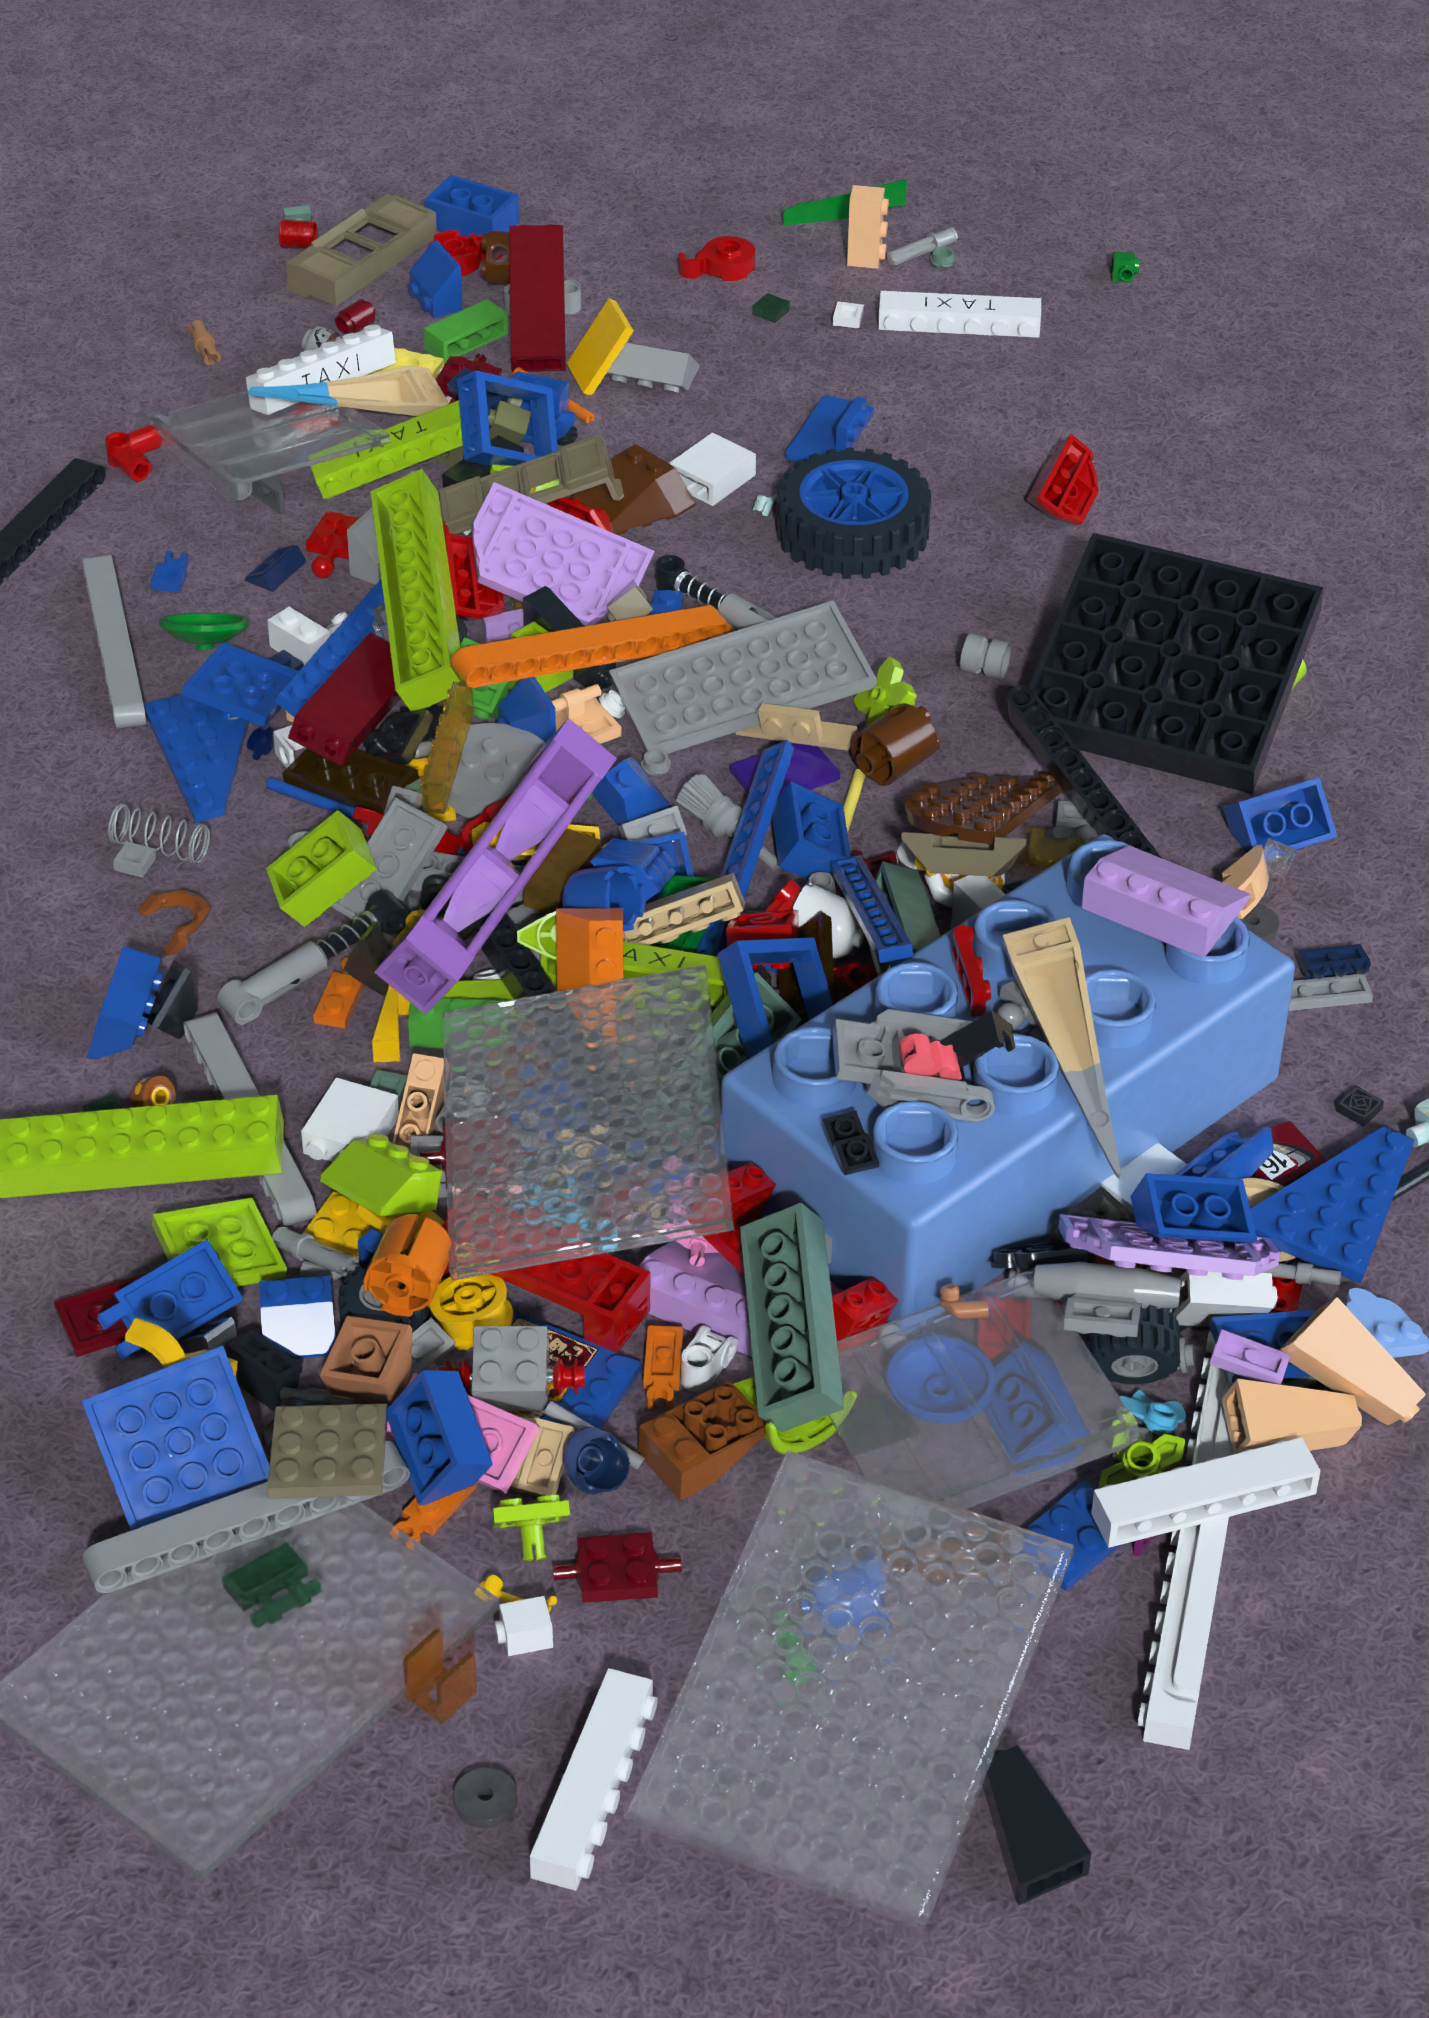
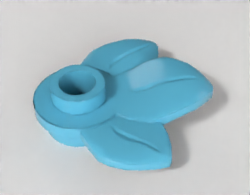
[1118,1390,1186,1435]

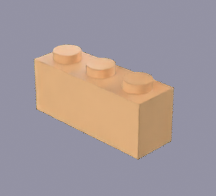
[847,185,889,269]

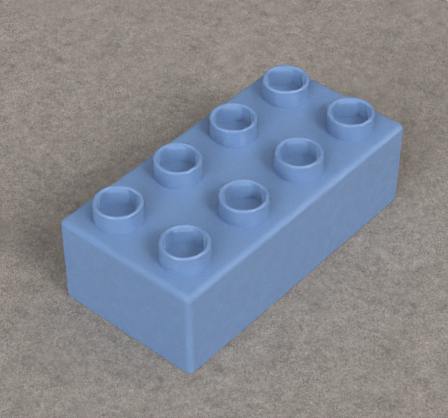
[720,834,1295,1338]

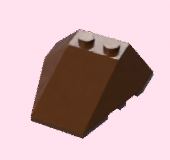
[569,444,696,535]

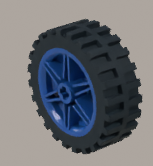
[776,448,931,579]

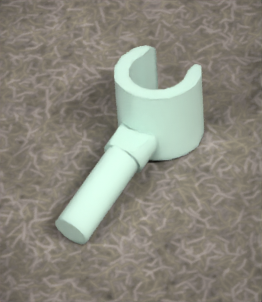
[752,494,777,516]

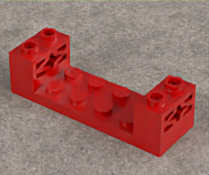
[687,1162,898,1358]
[441,1194,651,1353]

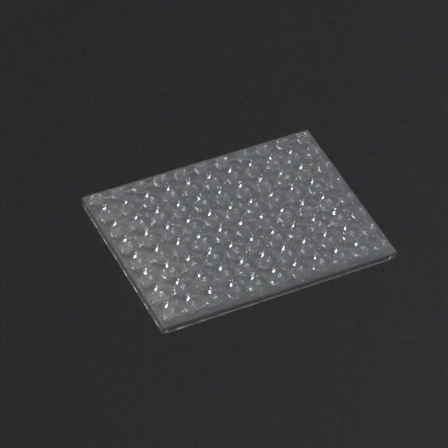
[443,965,735,1280]
[624,1451,1074,1930]
[0,1454,500,1881]

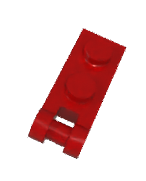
[952,925,991,1017]

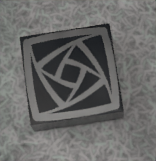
[1336,1086,1384,1127]

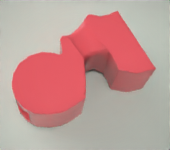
[899,1034,962,1081]

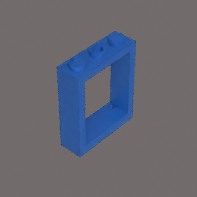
[457,370,558,466]
[717,938,833,1060]

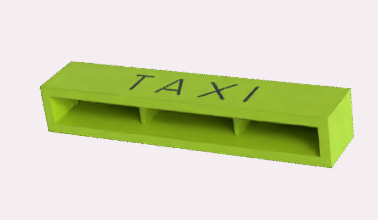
[309,400,463,499]
[541,942,728,1007]

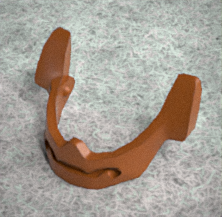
[139,889,210,956]

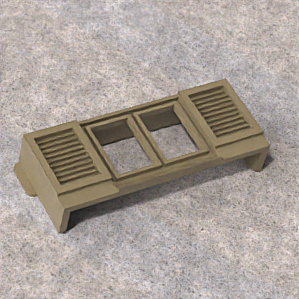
[286,194,437,307]
[439,434,624,535]

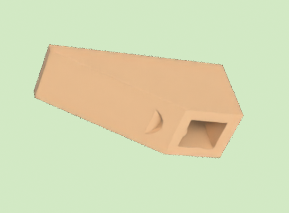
[392,1053,452,1152]

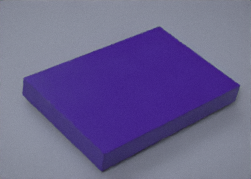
[730,743,840,797]

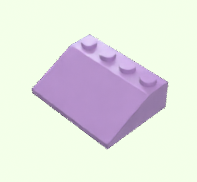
[1082,846,1251,958]
[639,1240,753,1357]

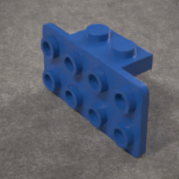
[785,395,874,462]

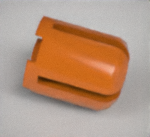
[363,1214,452,1317]

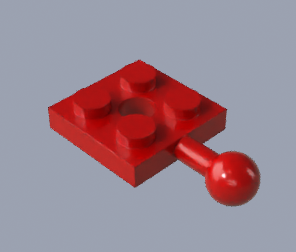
[306,512,360,579]

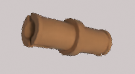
[188,320,221,365]

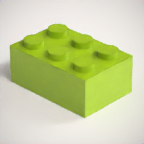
[266,810,377,927]

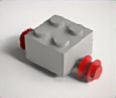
[439,1326,585,1412]

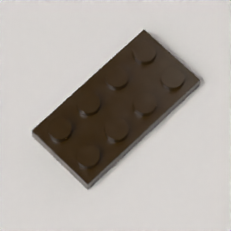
[282,749,419,814]
[778,912,835,1030]

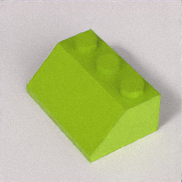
[320,1134,442,1216]

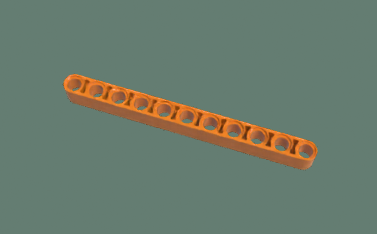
[450,605,732,688]

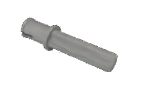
[887,227,958,265]

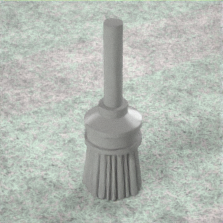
[676,774,779,871]

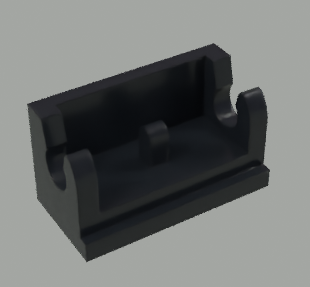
[940,1011,1015,1081]
[226,1330,303,1411]

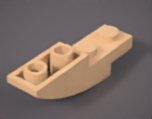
[1222,845,1269,919]

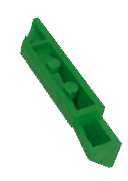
[783,180,907,226]

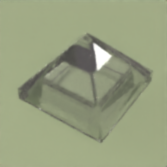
[1263,838,1297,879]

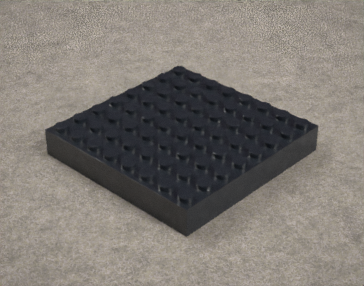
[1018,533,1323,794]

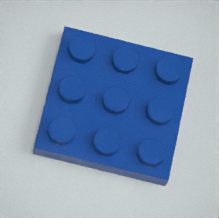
[182,642,299,727]

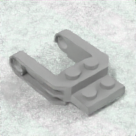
[832,1009,995,1122]

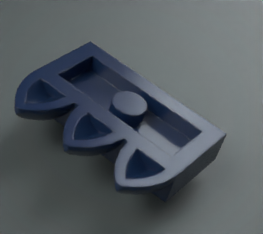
[1297,944,1371,979]

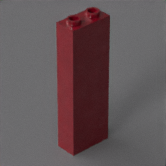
[509,224,566,372]
[288,632,401,766]

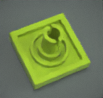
[491,1495,570,1561]

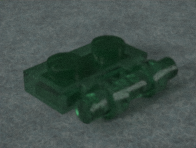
[222,1542,323,1629]

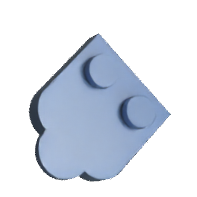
[1346,1288,1429,1358]

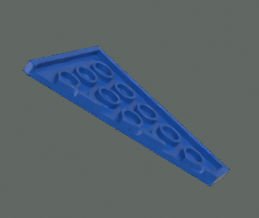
[144,694,249,823]
[1250,1127,1415,1283]

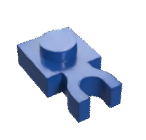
[150,551,189,593]

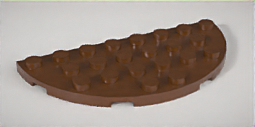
[905,771,1063,844]

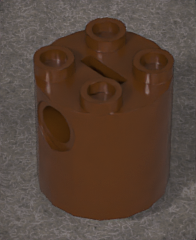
[481,231,510,285]
[850,703,941,786]

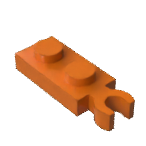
[313,957,366,1029]
[643,1325,683,1410]
[392,1483,477,1550]

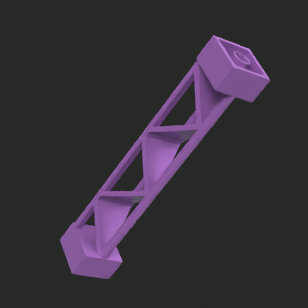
[374,718,617,1015]

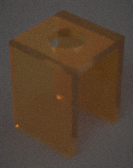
[403,1628,477,1724]

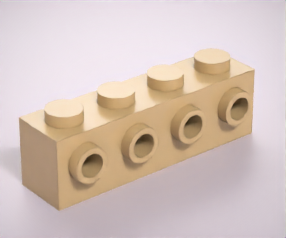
[623,873,745,946]

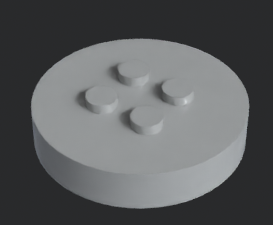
[431,723,545,819]

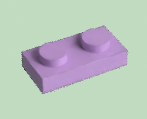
[483,608,524,643]
[1209,1330,1291,1385]

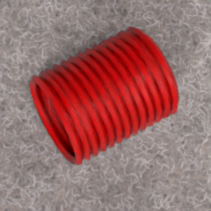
[279,219,317,249]

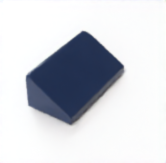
[244,545,306,592]

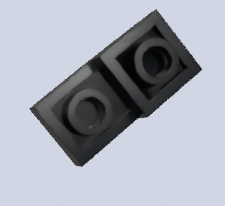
[821,1111,879,1176]

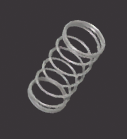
[108,803,210,864]

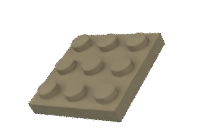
[267,1404,388,1498]

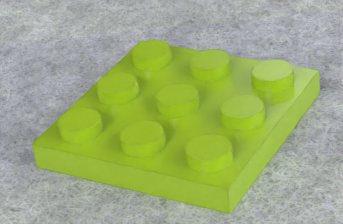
[152,1198,287,1287]

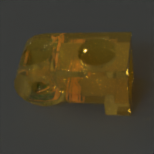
[1027,828,1086,867]

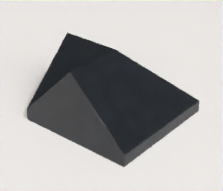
[142,960,197,1039]

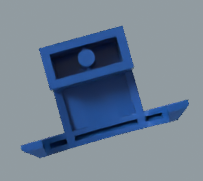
[487,371,576,444]

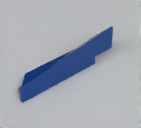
[1174,1127,1274,1179]

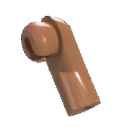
[939,1284,988,1319]

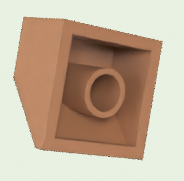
[319,1316,412,1408]

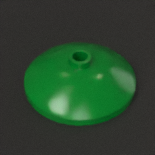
[159,613,249,650]

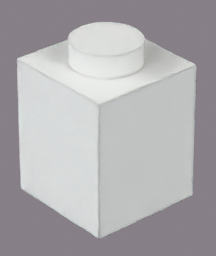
[494,1596,553,1656]

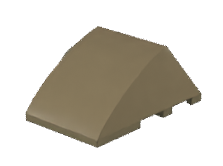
[901,832,1026,877]

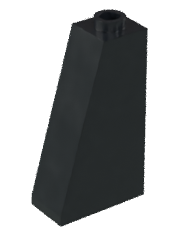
[523,586,616,690]
[981,1745,1091,1905]

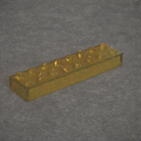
[420,681,474,814]

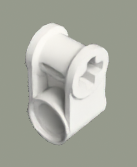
[680,1325,738,1392]

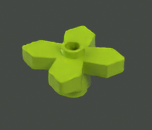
[853,657,917,726]
[1098,1423,1185,1489]

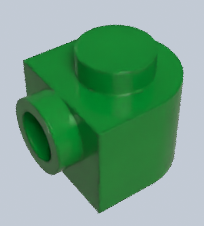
[1110,251,1139,282]

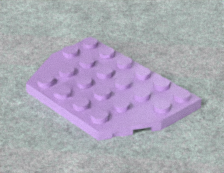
[471,482,655,626]
[1058,1214,1280,1280]

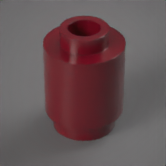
[335,299,376,334]

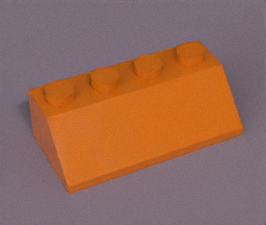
[556,908,624,1047]

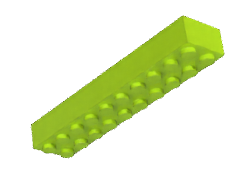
[370,468,467,711]
[0,1095,284,1198]

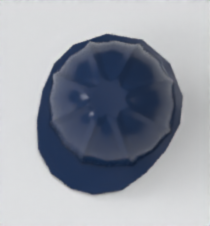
[563,1427,630,1495]

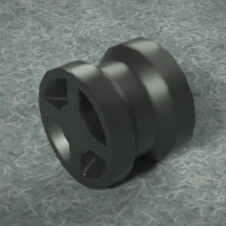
[419,874,453,914]

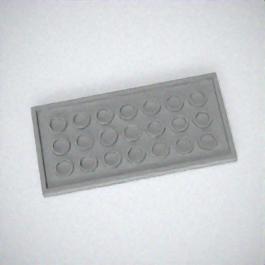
[609,600,877,754]

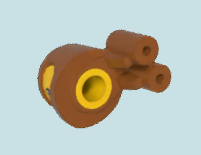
[130,1075,176,1107]

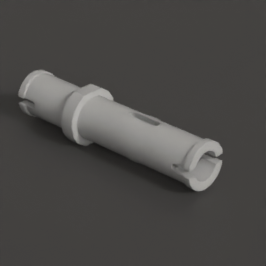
[272,1226,360,1278]

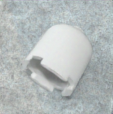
[793,883,865,959]

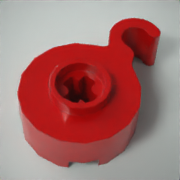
[428,230,504,276]
[679,236,755,281]

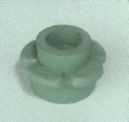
[930,246,956,268]

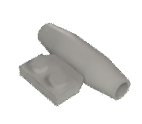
[1033,1262,1181,1337]

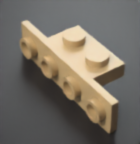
[735,703,858,751]

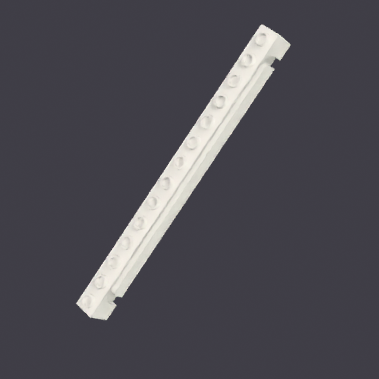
[1137,1331,1234,1750]

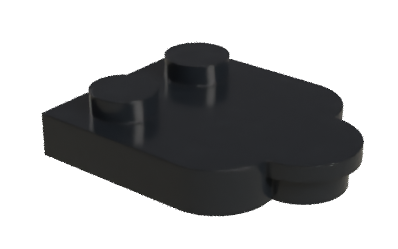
[363,709,434,765]
[991,1241,1089,1268]

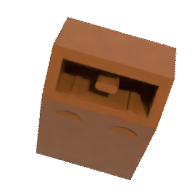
[638,1380,768,1501]

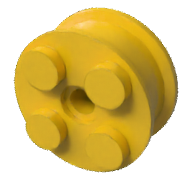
[430,1270,514,1350]

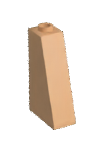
[1279,1297,1426,1425]
[1222,1379,1362,1455]

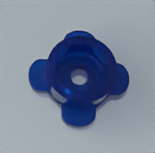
[247,727,274,760]

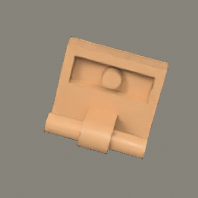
[551,684,621,744]

